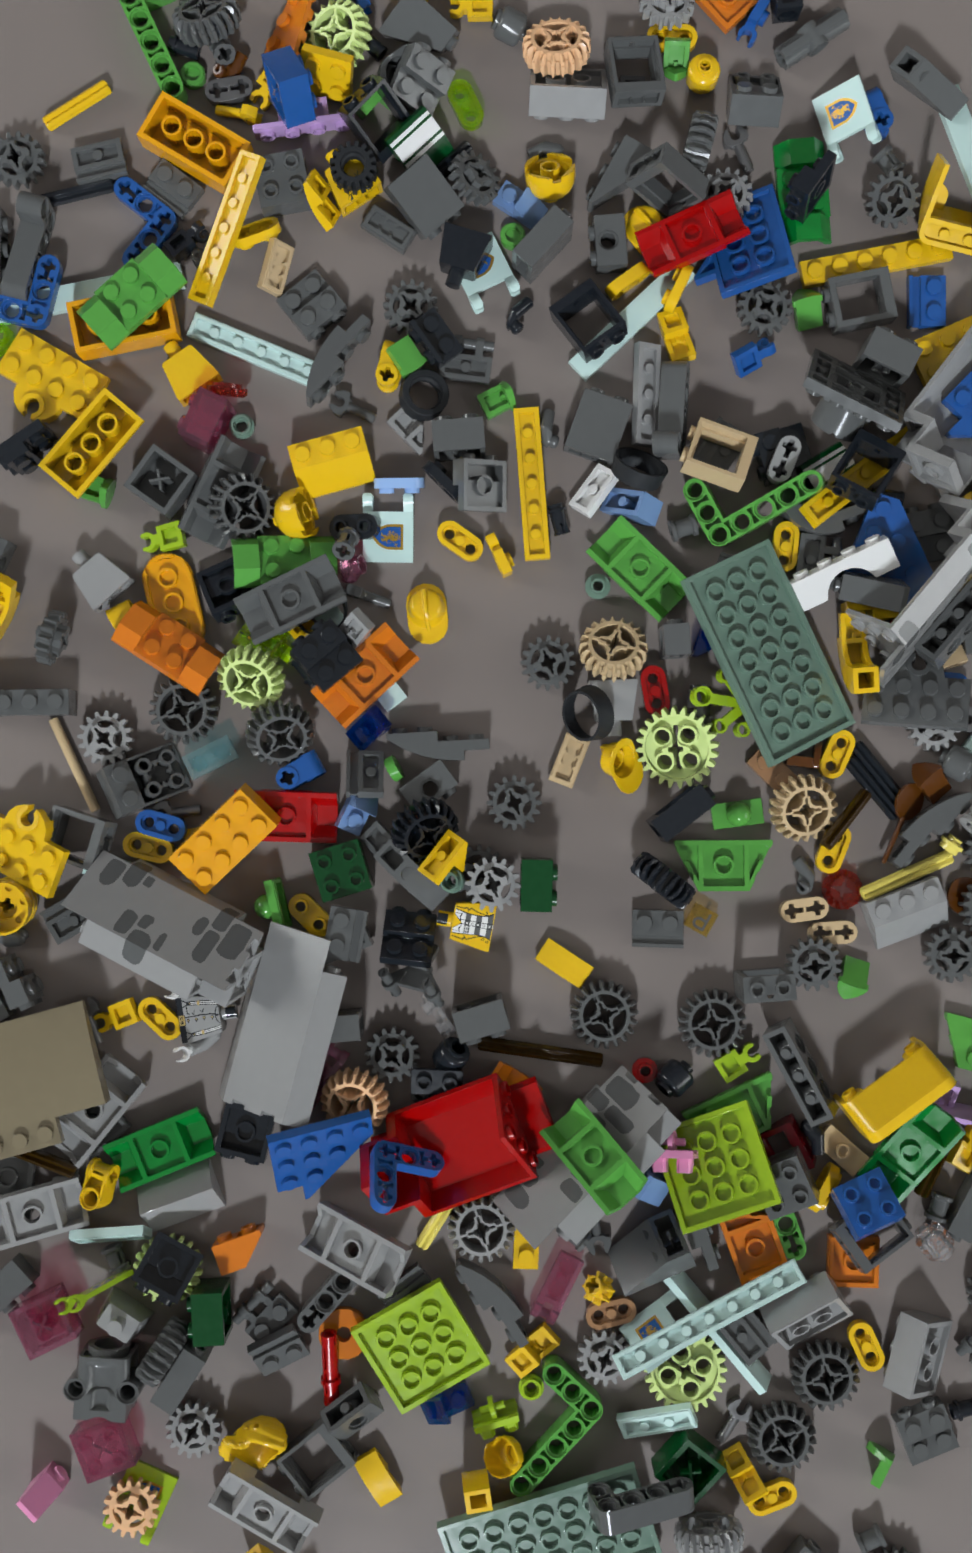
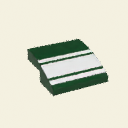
[385,105,454,170]
[798,442,856,495]

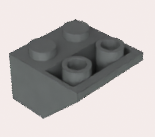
[726,72,784,128]

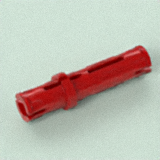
[320,1329,341,1406]

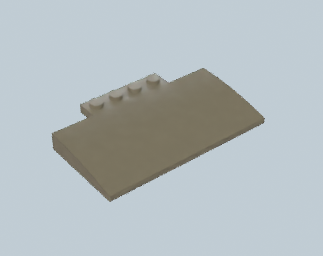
[0,1000,111,1160]

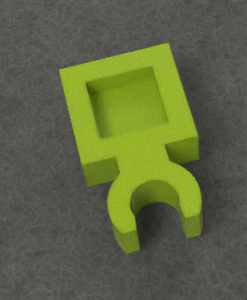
[140,520,188,553]
[712,1041,761,1084]

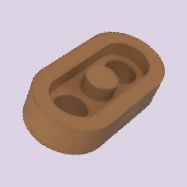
[586,1295,636,1330]

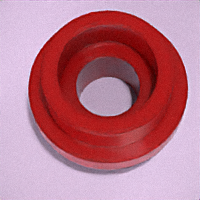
[632,1057,658,1083]

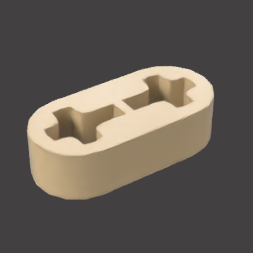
[779,896,829,923]
[807,920,858,944]

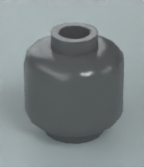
[491,5,530,47]
[938,745,972,782]

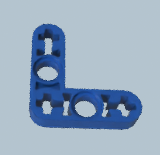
[114,177,178,265]
[0,255,63,330]
[370,1140,445,1214]

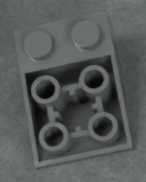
[96,742,192,820]
[608,1208,696,1297]

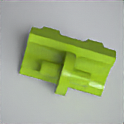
[471,1395,520,1440]

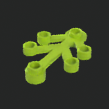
[690,669,750,738]

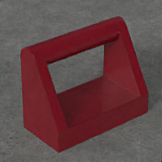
[760,1113,817,1170]

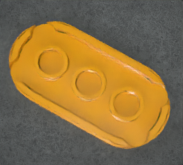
[142,553,206,638]

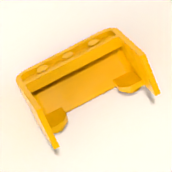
[917,153,972,256]
[833,1036,957,1143]

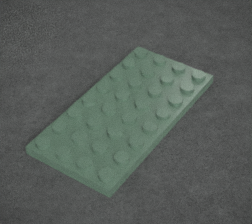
[680,539,856,767]
[437,1461,662,1553]

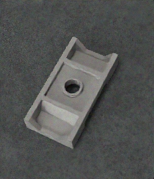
[55,1053,148,1169]
[0,1171,90,1251]
[298,1200,413,1299]
[208,1457,324,1553]

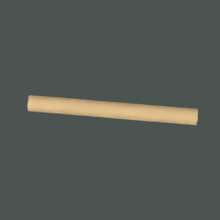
[49,717,101,813]

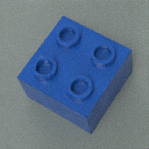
[261,45,317,129]
[830,1167,906,1242]

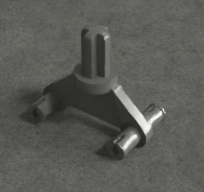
[378,944,444,1008]

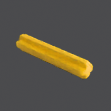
[42,80,112,131]

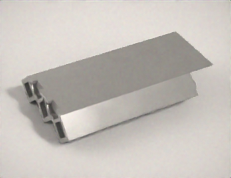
[219,921,347,1127]

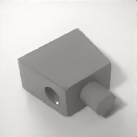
[72,549,136,613]
[587,679,638,737]
[96,1286,155,1344]

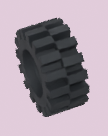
[330,141,378,195]

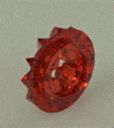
[206,381,248,398]
[822,869,863,910]

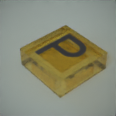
[684,902,718,937]

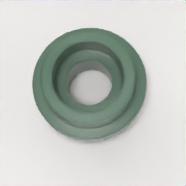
[229,413,255,439]
[585,574,610,600]
[440,867,465,893]

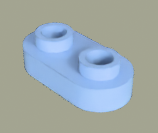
[374,477,425,494]

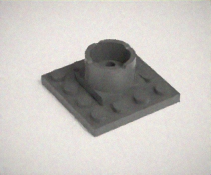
[802,348,906,442]

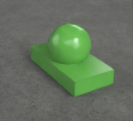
[710,798,764,830]
[254,877,292,927]

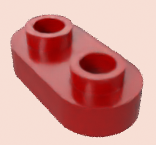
[640,665,670,715]

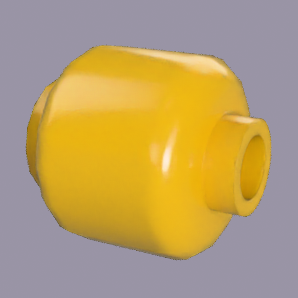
[685,53,721,94]

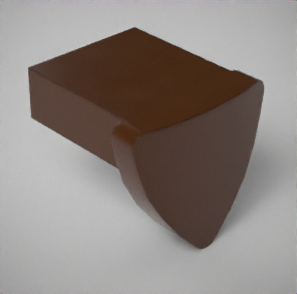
[785,741,822,769]
[912,762,952,804]

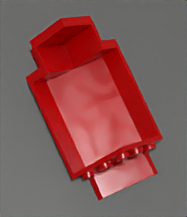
[359,1073,554,1218]

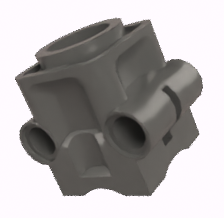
[63,1336,145,1423]

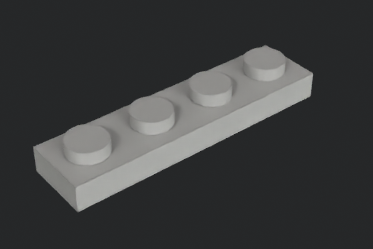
[631,341,661,448]

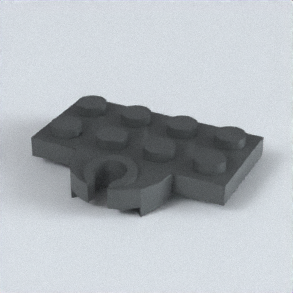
[861,653,972,731]

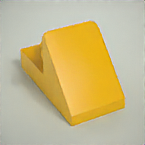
[417,829,468,886]

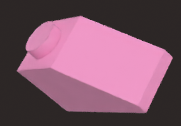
[16,1461,70,1523]

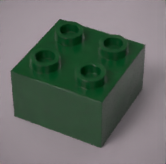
[308,838,374,903]
[519,857,558,912]
[187,1277,233,1347]
[651,1429,727,1505]

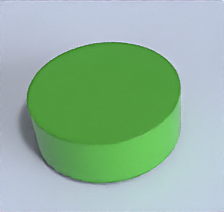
[180,61,207,90]
[500,222,526,251]
[384,755,405,782]

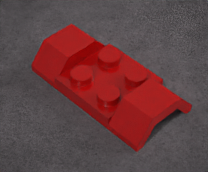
[635,189,751,278]
[234,789,339,843]

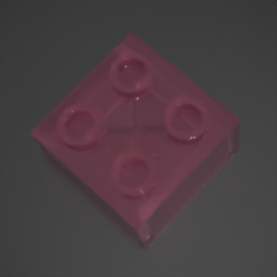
[177,386,236,455]
[8,1282,85,1361]
[69,1416,143,1484]

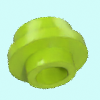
[518,1373,544,1400]

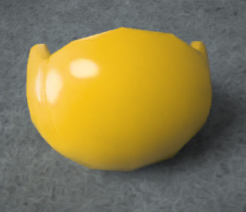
[483,1435,524,1479]

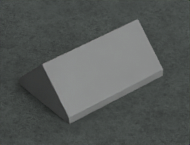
[137,1158,226,1232]

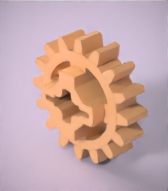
[103,1476,161,1538]

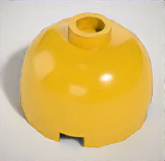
[524,153,576,203]
[272,486,319,539]

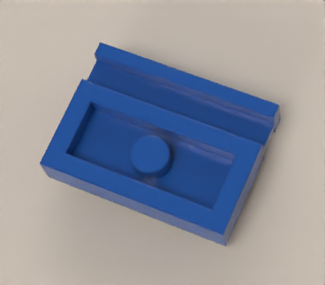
[906,275,946,329]

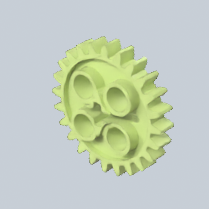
[636,705,720,789]
[644,1337,727,1412]

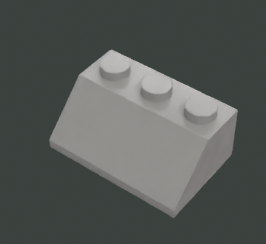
[528,68,607,122]
[859,875,949,950]
[758,1271,854,1350]
[883,1310,953,1400]

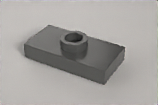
[361,204,417,255]

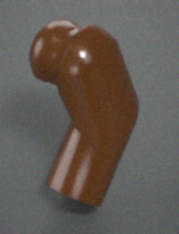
[213,51,249,79]

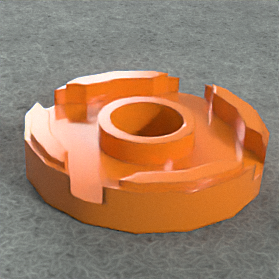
[319,1306,365,1360]

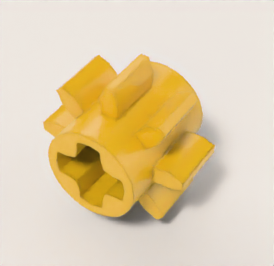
[582,1271,615,1306]

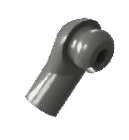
[527,141,565,159]
[540,409,559,448]

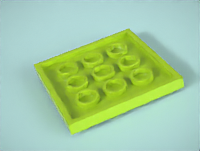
[661,1100,783,1235]
[351,1277,491,1415]

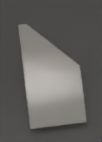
[386,407,423,456]

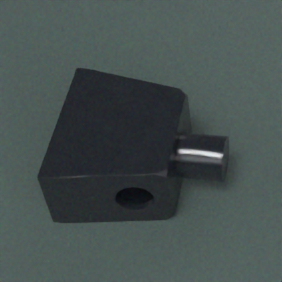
[439,222,493,290]

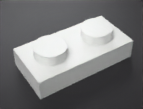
[569,463,619,519]

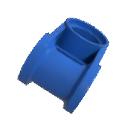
[864,87,894,141]
[276,750,327,790]

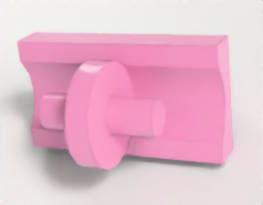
[652,1131,698,1174]

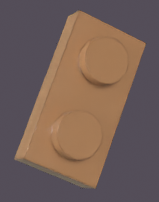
[745,749,797,791]

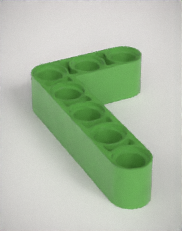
[119,0,188,104]
[683,470,825,546]
[509,1354,603,1497]

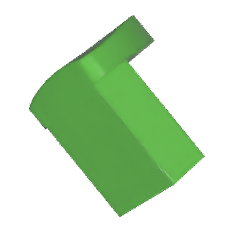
[662,37,691,81]
[356,91,390,120]
[792,289,823,332]
[386,335,427,379]
[477,381,516,420]
[80,476,116,509]
[837,955,870,999]
[866,1440,895,1489]

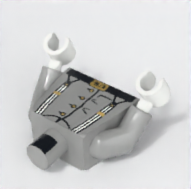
[164,992,238,1062]

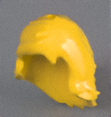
[219,1415,288,1470]

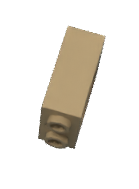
[679,417,759,493]

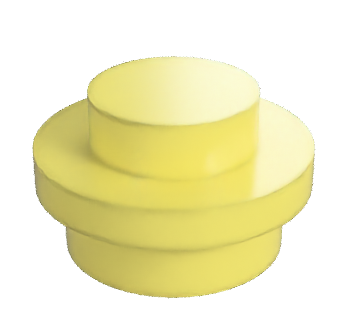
[939,834,964,856]

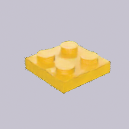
[301,43,354,103]

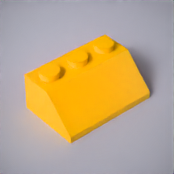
[287,426,376,498]

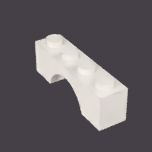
[789,534,900,612]

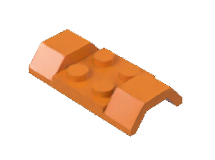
[111,600,225,696]
[310,622,420,729]

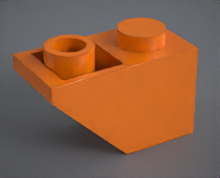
[211,1222,265,1276]

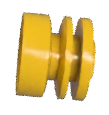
[0,876,38,936]

